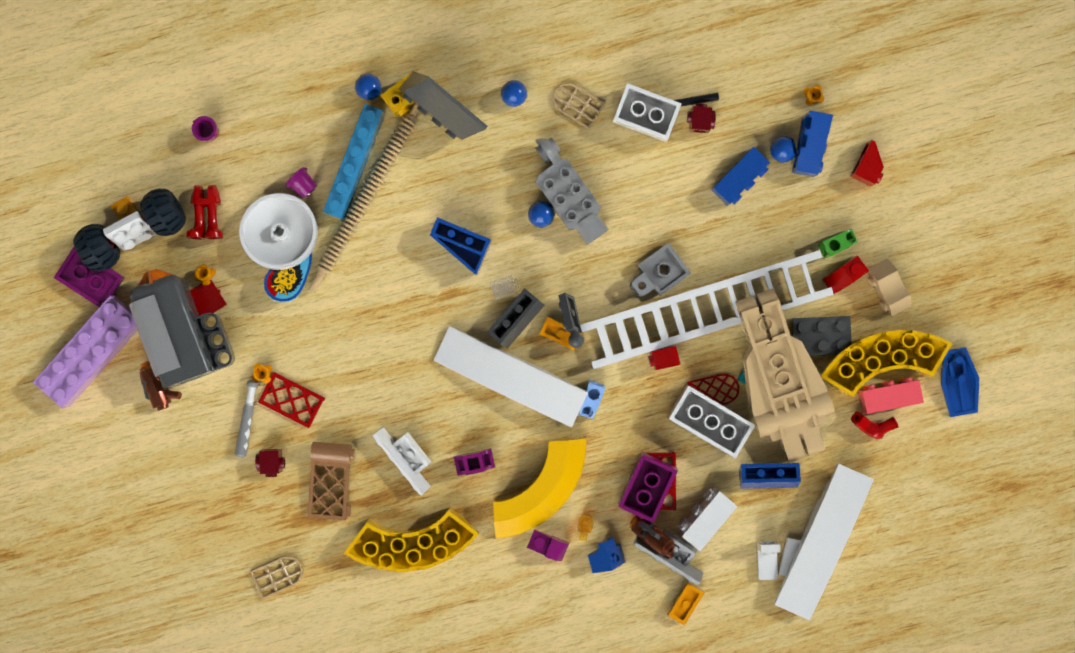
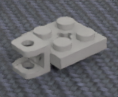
[630,243,691,297]

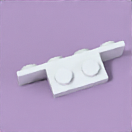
[373,427,431,496]

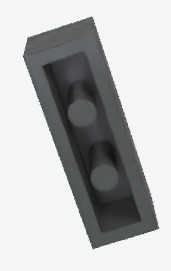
[487,288,545,348]

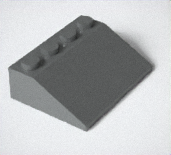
[399,71,488,140]

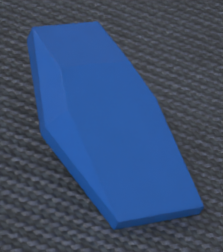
[941,347,979,417]

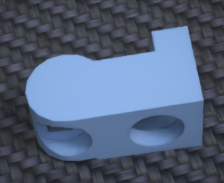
[578,380,605,419]

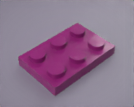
[54,247,125,307]

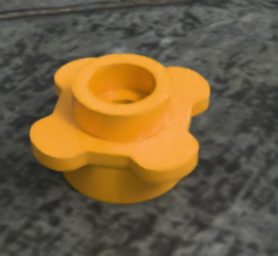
[803,85,824,106]
[194,264,216,286]
[252,363,273,383]

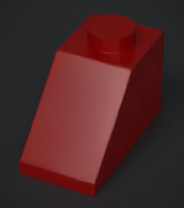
[850,140,884,187]
[822,256,869,294]
[648,345,681,370]

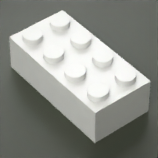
[666,385,755,459]

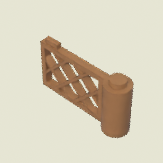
[308,442,355,520]

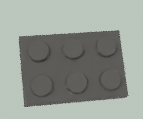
[792,316,852,356]

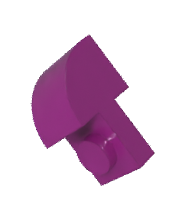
[527,529,569,561]

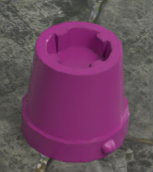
[192,116,219,142]
[286,167,318,199]

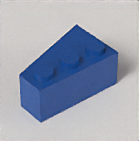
[792,110,833,177]
[430,217,492,276]

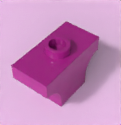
[454,448,495,476]

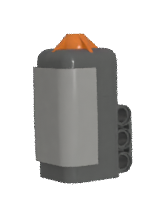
[129,269,235,389]

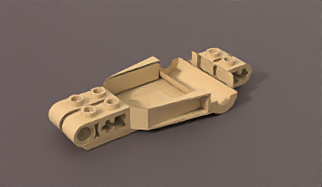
[735,289,834,463]

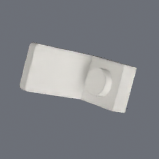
[757,541,780,580]

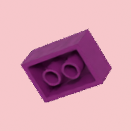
[618,451,678,523]

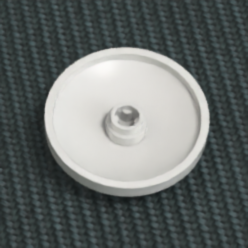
[239,193,318,270]

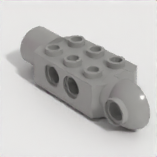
[535,138,609,245]

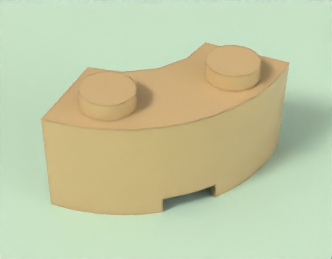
[867,258,912,317]

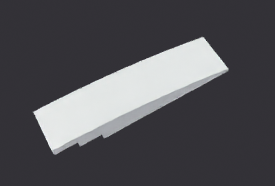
[434,326,588,427]
[774,463,874,620]

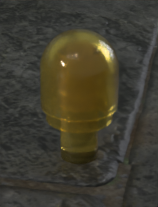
[577,514,594,542]

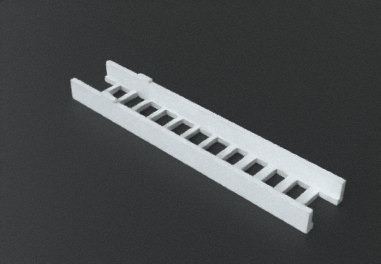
[580,250,834,369]

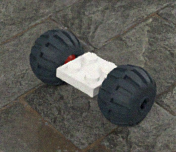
[73,188,186,271]

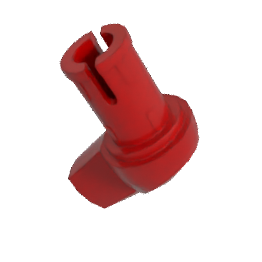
[851,411,899,440]

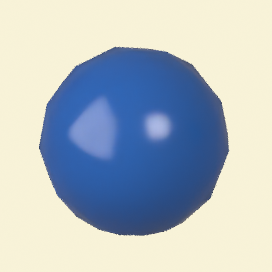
[355,73,382,100]
[501,80,527,107]
[770,136,796,163]
[528,201,555,228]

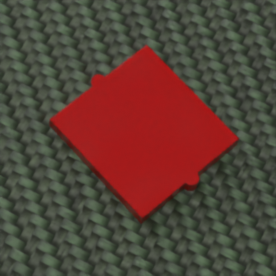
[190,280,227,316]

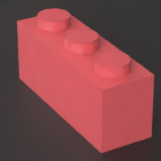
[858,377,924,414]

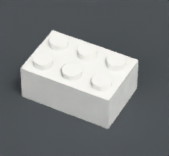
[613,83,681,142]
[678,487,738,551]

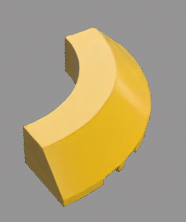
[820,330,953,397]
[493,438,586,538]
[344,508,479,572]

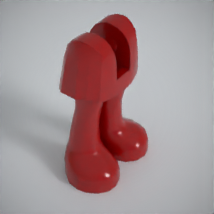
[186,185,223,240]

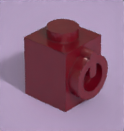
[687,104,716,133]
[255,449,286,477]

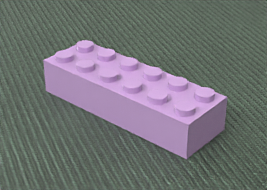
[33,295,138,408]

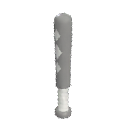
[235,381,259,458]

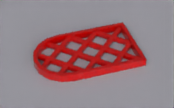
[688,374,740,405]

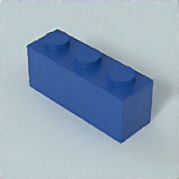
[711,147,770,206]
[739,463,801,489]

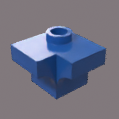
[588,537,625,573]

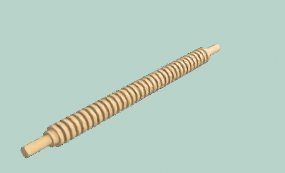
[308,104,419,293]

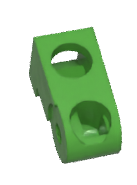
[817,228,858,259]

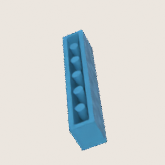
[323,104,385,220]

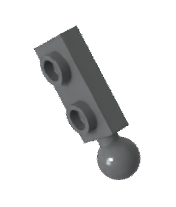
[558,293,584,348]

